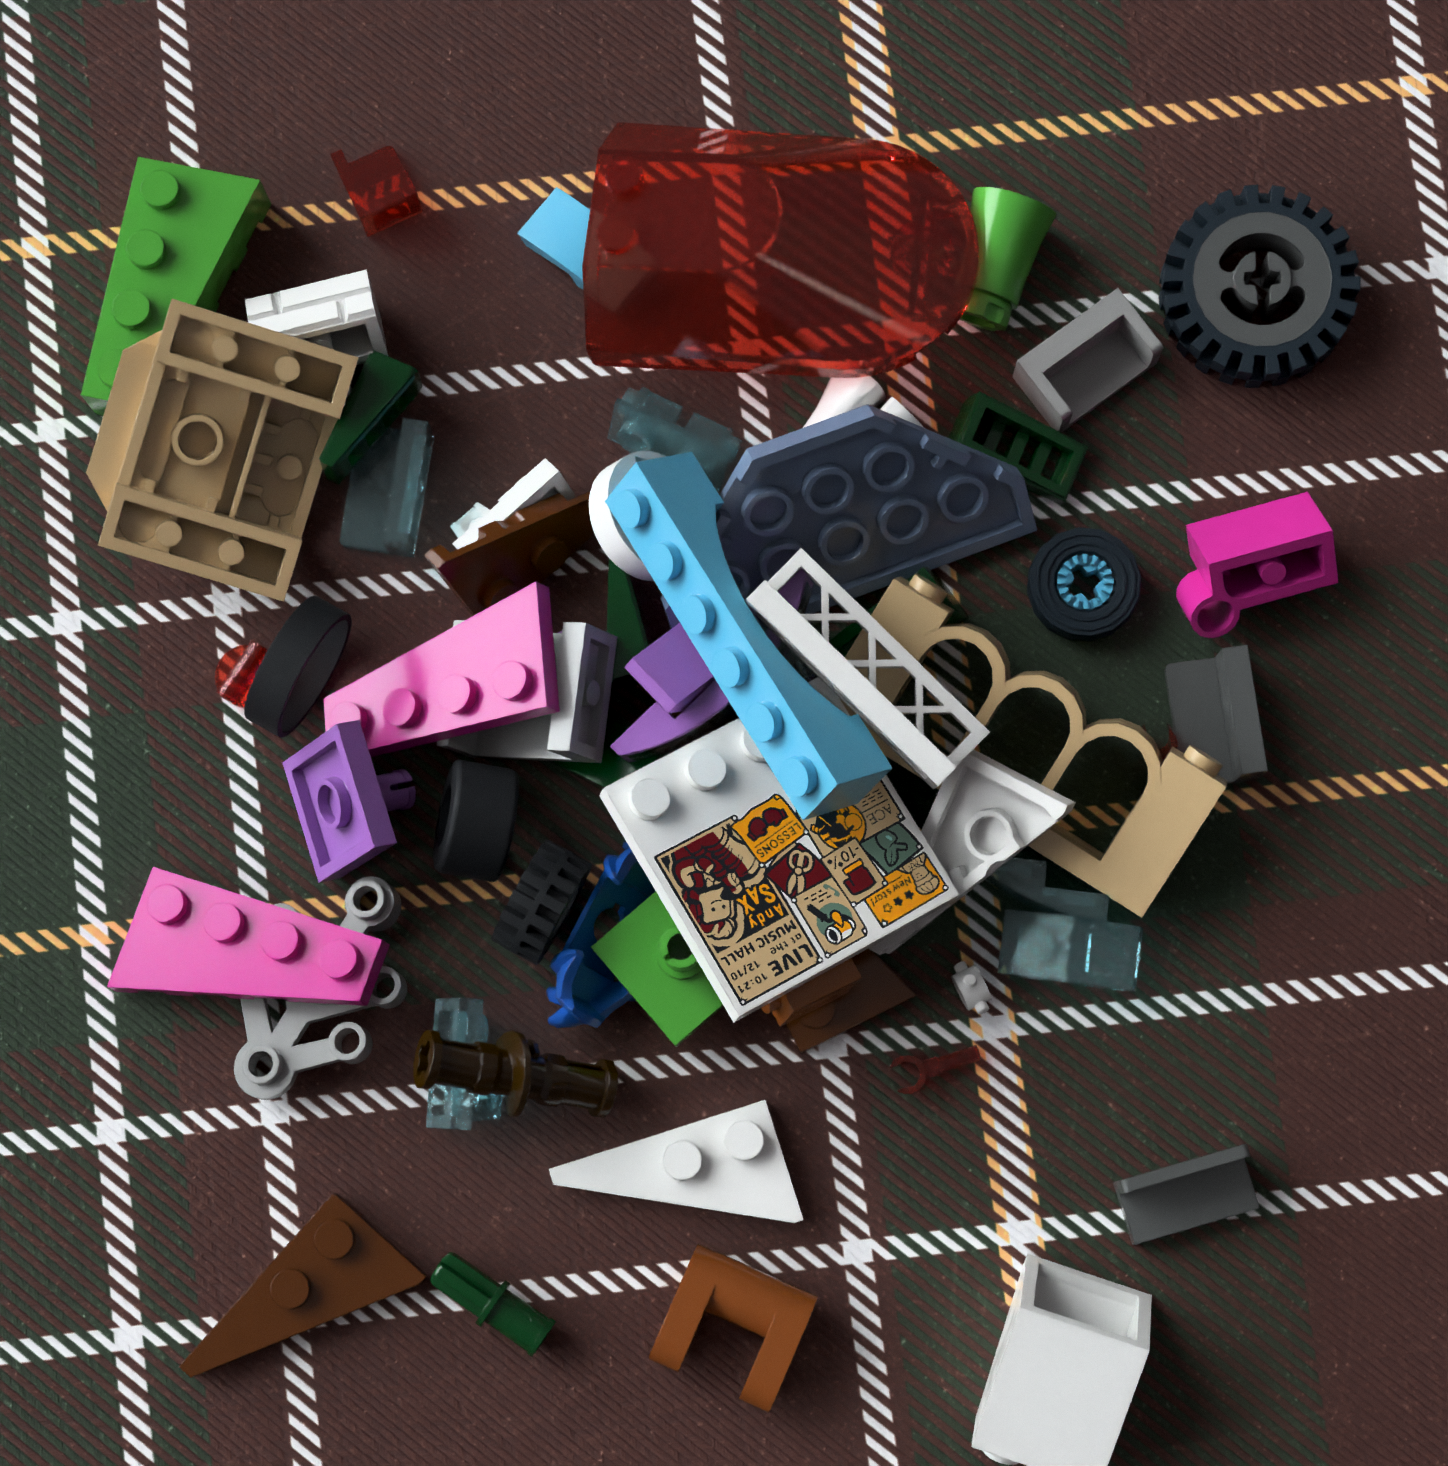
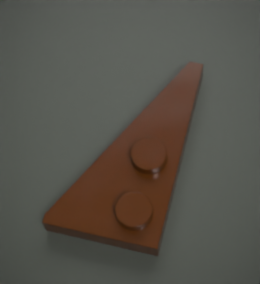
[424,476,597,616]
[179,1193,429,1378]

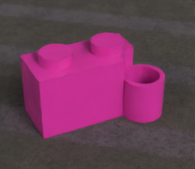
[1176,492,1338,638]

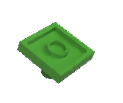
[591,891,724,1047]

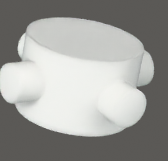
[951,961,992,1014]

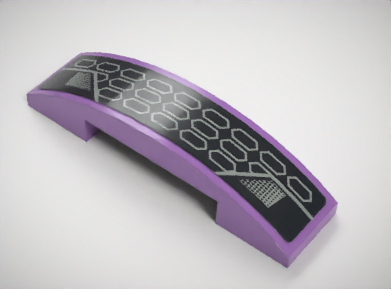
[610,569,813,762]

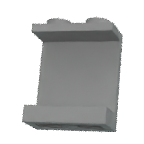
[437,620,618,763]

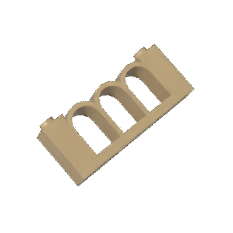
[839,573,1227,918]

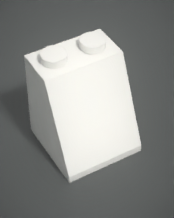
[971,1254,1152,1466]

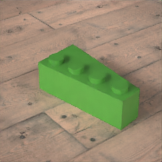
[81,157,271,416]

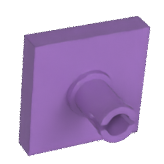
[283,720,416,883]

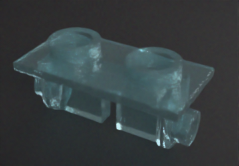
[607,387,742,492]

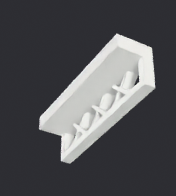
[746,548,990,790]

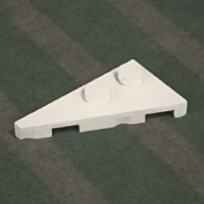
[549,1100,804,1223]

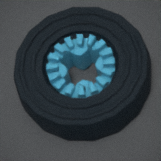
[1027,527,1141,642]

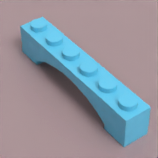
[605,452,892,820]

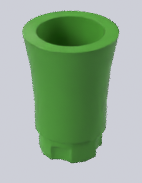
[948,187,1056,331]

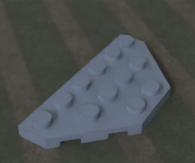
[660,404,1037,631]

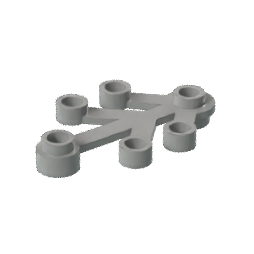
[234,876,407,1100]

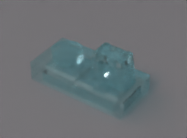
[426,997,502,1130]

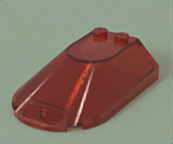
[582,122,980,378]

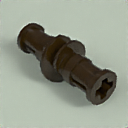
[413,1030,618,1118]

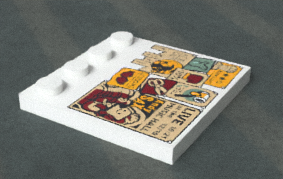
[599,677,960,1022]

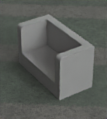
[1012,288,1163,433]

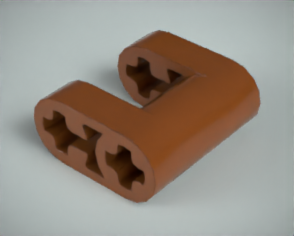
[648,1243,818,1413]

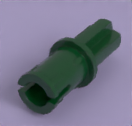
[430,1252,556,1357]

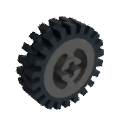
[1158,184,1361,388]

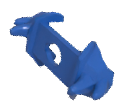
[546,841,655,1028]

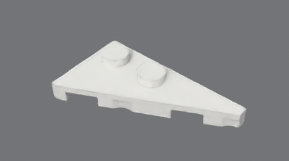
[869,749,1076,955]

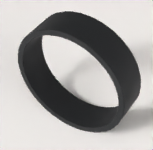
[244,595,352,738]

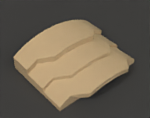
[86,298,358,602]

